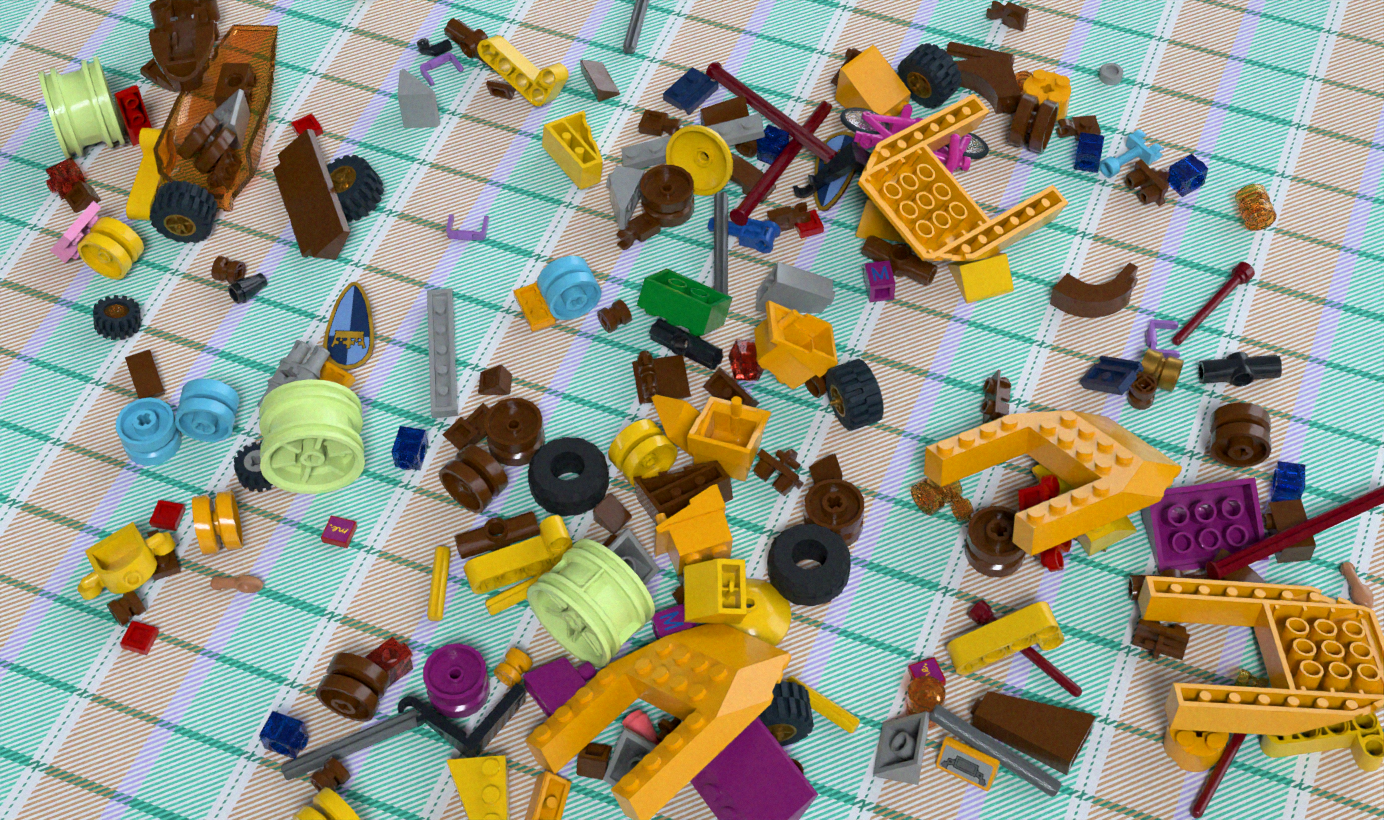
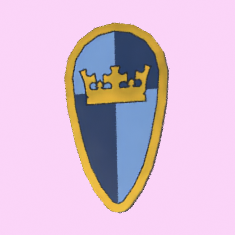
[814,131,863,212]
[323,282,375,370]

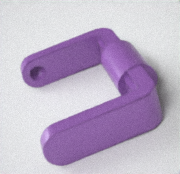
[420,52,464,86]
[446,214,489,241]
[1146,319,1180,358]

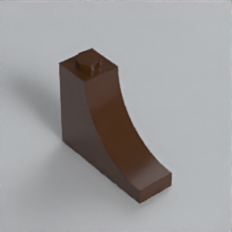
[954,55,1021,114]

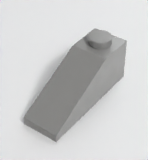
[606,165,645,230]

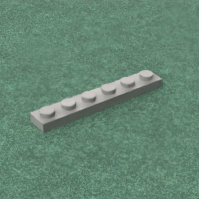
[621,113,765,169]
[427,288,458,418]

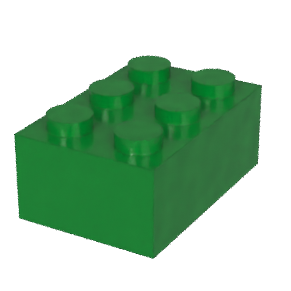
[637,268,733,336]

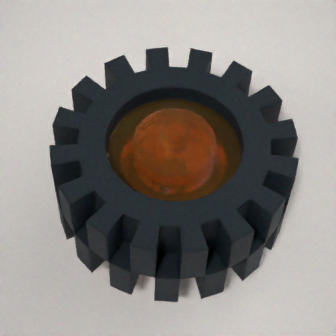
[93,295,141,340]

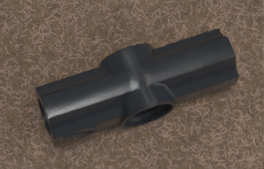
[649,319,724,370]
[1198,352,1282,387]

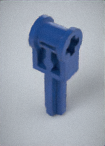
[708,218,781,254]

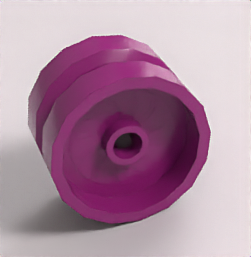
[423,643,490,718]

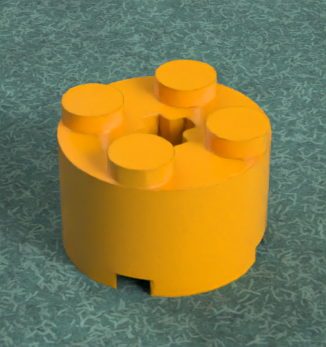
[1022,69,1071,121]
[1163,724,1229,772]

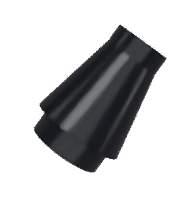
[228,273,267,304]

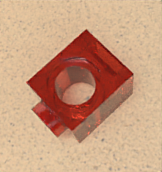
[45,157,86,200]
[728,339,764,381]
[365,636,413,687]

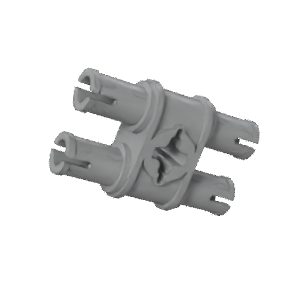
[257,340,330,408]

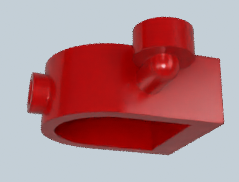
[1018,474,1072,572]

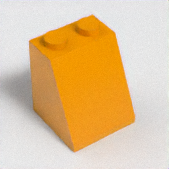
[835,45,911,126]

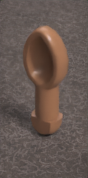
[1340,562,1374,609]
[210,575,264,593]

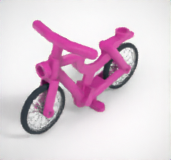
[840,104,989,174]

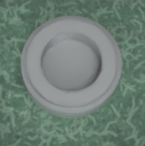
[1099,63,1123,85]

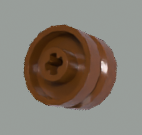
[1009,93,1059,153]
[176,112,236,174]
[640,165,695,227]
[484,398,545,466]
[1210,402,1272,468]
[438,444,509,513]
[804,479,864,547]
[965,506,1026,578]
[315,652,390,722]

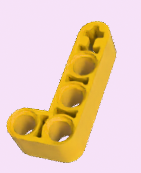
[477,35,569,106]
[126,128,175,221]
[463,515,573,594]
[946,601,1065,675]
[1260,712,1384,772]

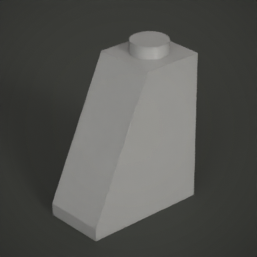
[756,262,835,314]

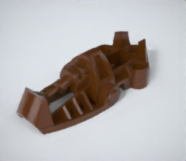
[149,0,220,92]

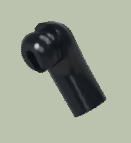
[417,38,452,57]

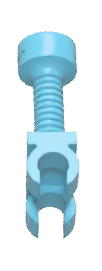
[1099,129,1164,178]

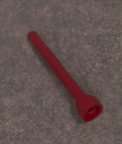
[1172,261,1255,346]
[968,600,1082,697]
[1191,733,1247,819]

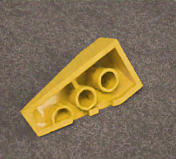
[1032,464,1137,556]

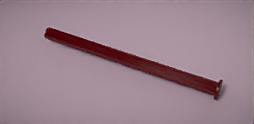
[706,61,837,163]
[730,101,832,226]
[1206,485,1384,580]

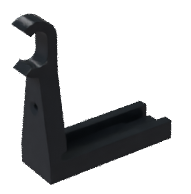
[793,142,872,198]
[398,683,526,758]

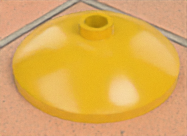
[666,125,733,196]
[725,578,791,646]

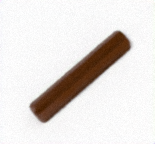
[946,41,1015,67]

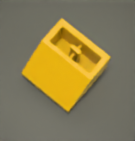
[683,559,747,624]

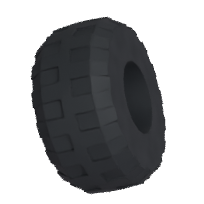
[528,437,609,516]
[767,523,851,606]

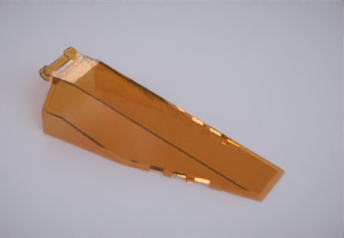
[153,24,278,212]

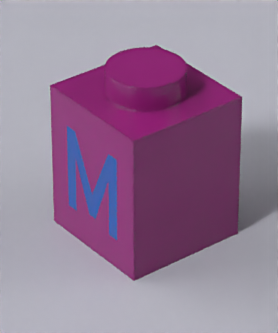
[864,260,896,303]
[651,604,696,640]

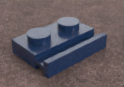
[663,67,719,115]
[1080,356,1144,395]

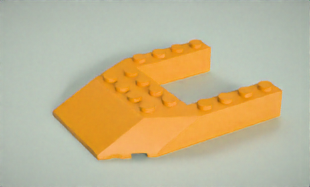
[857,94,1068,261]
[924,410,1182,556]
[1138,576,1384,736]
[524,623,791,820]

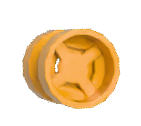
[493,648,533,687]

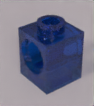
[757,124,789,165]
[1074,132,1105,173]
[1167,154,1208,197]
[391,426,429,471]
[1271,461,1306,502]
[259,711,309,759]

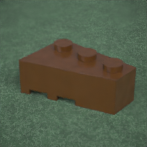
[633,461,733,526]

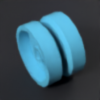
[537,256,602,320]
[174,379,240,442]
[116,397,182,466]

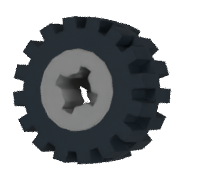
[234,441,273,492]

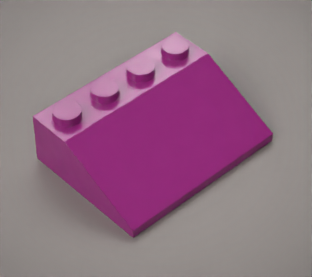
[1141,477,1269,574]
[690,717,819,820]

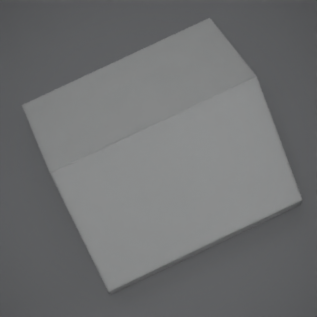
[397,68,440,128]
[213,88,250,149]
[607,528,660,585]
[873,711,930,785]
[603,728,657,786]

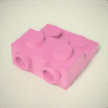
[50,201,101,263]

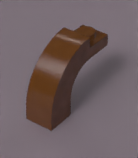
[1050,262,1138,318]

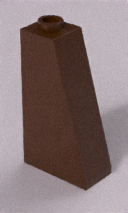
[970,691,1096,775]

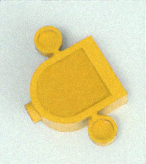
[77,522,176,600]

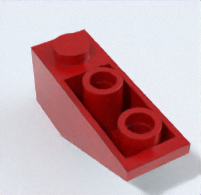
[114,84,152,146]

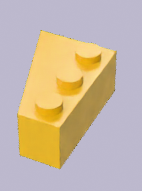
[542,110,603,190]
[446,755,510,820]

